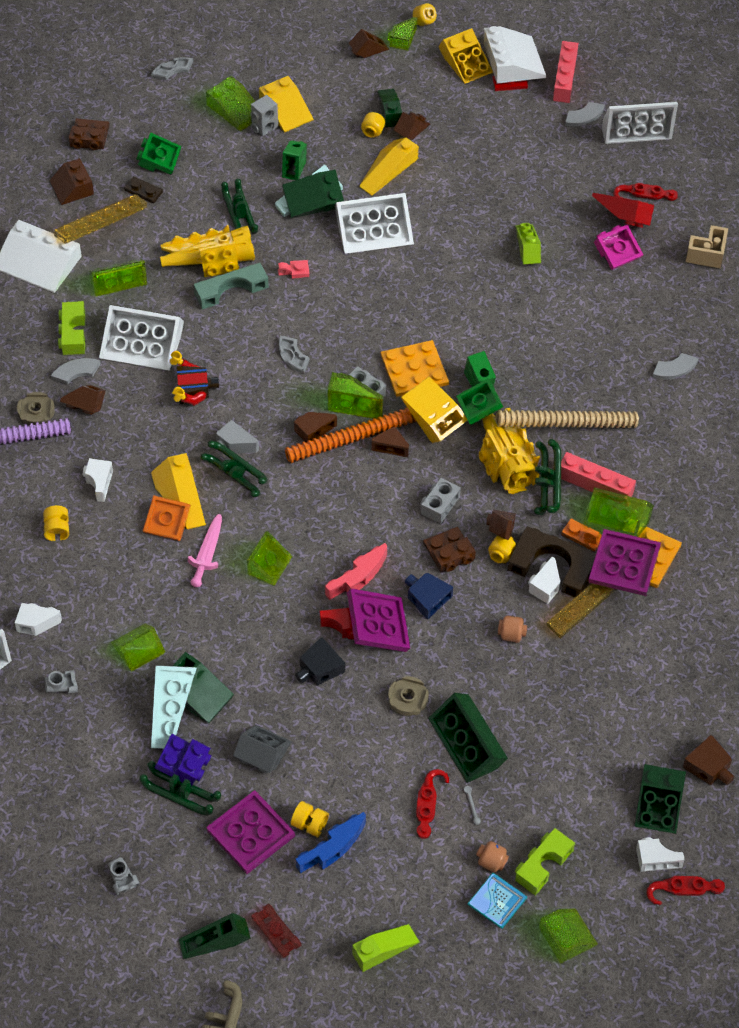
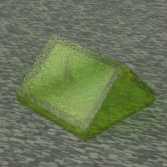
[247,531,293,586]
[111,623,166,672]

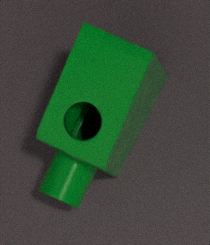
[282,140,307,180]
[464,351,496,387]

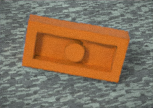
[561,519,602,552]

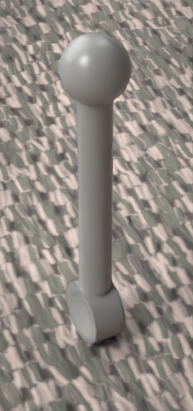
[464,786,481,825]

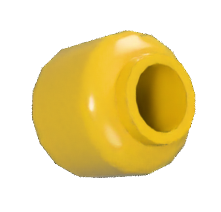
[412,3,437,26]
[361,112,385,138]
[488,536,517,563]

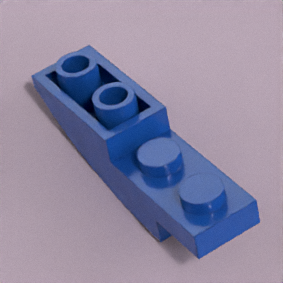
[296,812,366,873]

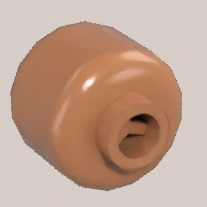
[498,615,527,643]
[476,841,509,873]

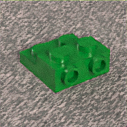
[136,132,182,175]
[456,378,503,425]

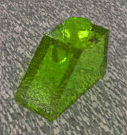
[387,17,417,51]

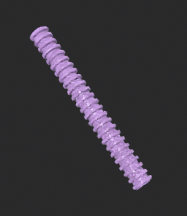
[0,418,71,444]

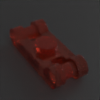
[251,903,302,958]

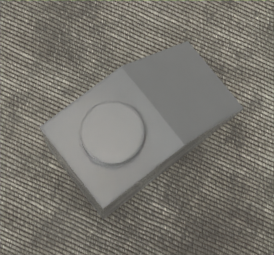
[216,420,259,453]

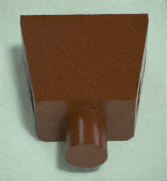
[683,735,735,785]

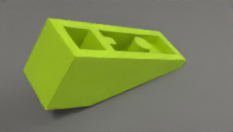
[352,924,420,972]

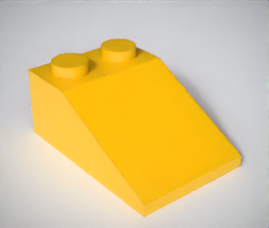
[259,76,314,133]

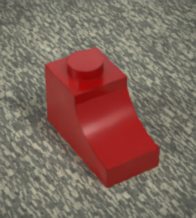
[320,608,354,640]

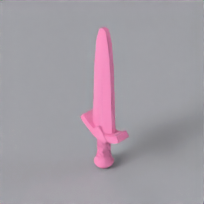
[188,514,222,587]

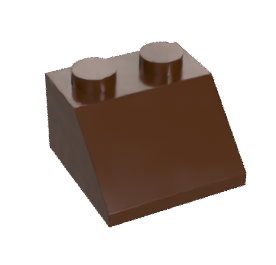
[49,158,94,205]

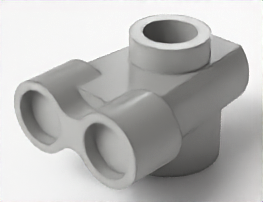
[44,670,78,694]
[108,857,140,895]

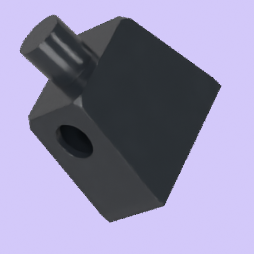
[295,637,345,685]

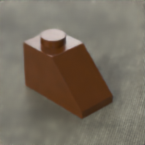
[349,29,389,58]
[294,412,337,443]

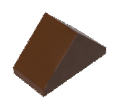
[371,427,409,457]

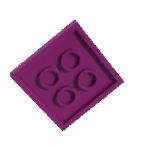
[589,529,661,596]
[347,589,410,652]
[206,790,295,874]

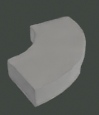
[151,57,193,81]
[565,102,605,127]
[279,335,310,374]
[653,353,699,380]
[51,358,101,385]

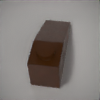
[486,509,516,540]

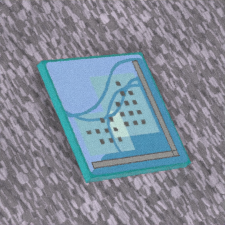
[467,873,527,929]

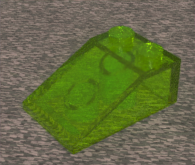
[206,76,255,132]
[327,372,383,419]

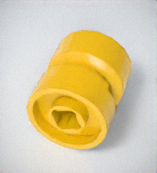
[43,505,69,541]
[291,801,329,838]

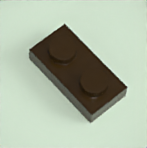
[124,176,163,204]

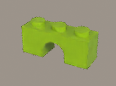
[58,301,85,355]
[515,828,575,896]

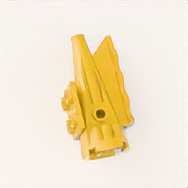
[160,225,255,277]
[479,408,540,494]

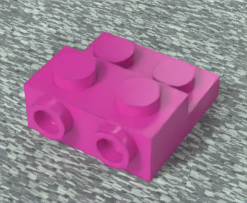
[594,224,644,270]

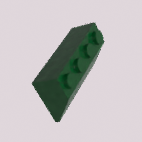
[428,693,508,783]

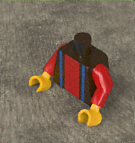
[170,351,219,406]

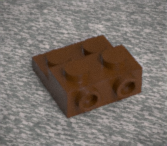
[69,118,110,150]
[423,526,476,572]

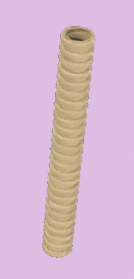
[496,410,639,428]

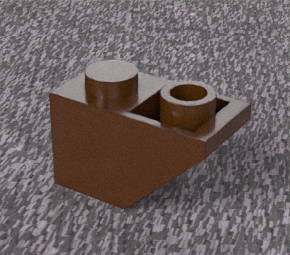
[394,111,430,140]
[60,384,106,415]

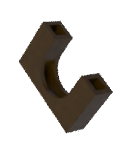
[507,526,596,599]

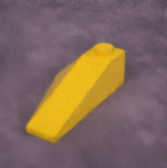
[359,137,419,196]
[151,453,206,529]

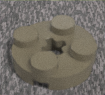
[17,392,55,425]
[388,676,429,716]

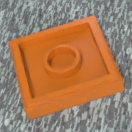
[143,495,191,541]

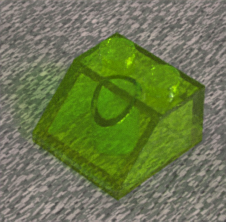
[539,909,598,964]

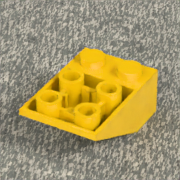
[438,28,493,84]
[401,377,467,443]

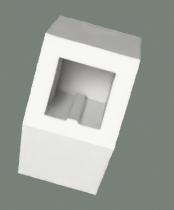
[528,557,560,604]
[15,603,62,636]

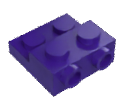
[155,734,212,787]

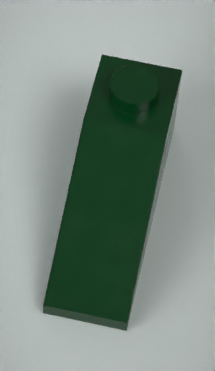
[378,89,402,128]
[179,913,251,959]

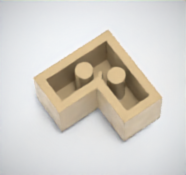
[686,225,728,269]

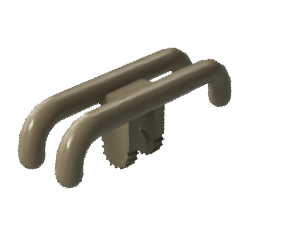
[202,980,242,1028]

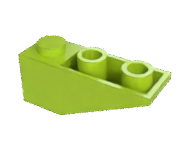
[516,223,541,264]

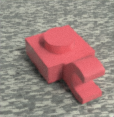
[278,260,310,279]

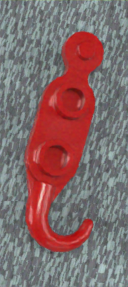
[613,183,678,201]
[416,769,449,839]
[647,876,725,905]

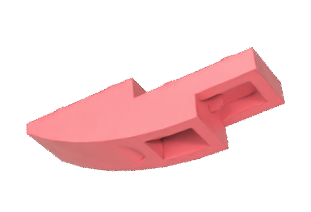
[325,543,387,600]

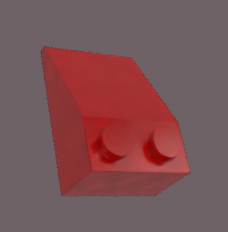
[592,193,654,228]

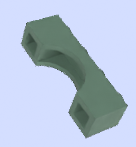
[194,263,269,310]

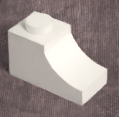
[83,458,113,502]
[636,837,684,872]

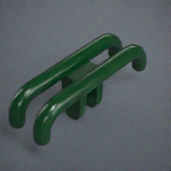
[221,179,258,234]
[534,439,561,515]
[200,440,268,497]
[139,761,221,816]

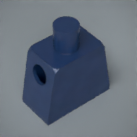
[405,573,453,619]

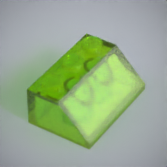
[89,259,148,297]
[583,487,654,537]

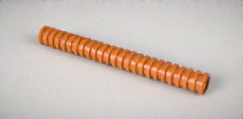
[285,407,417,463]

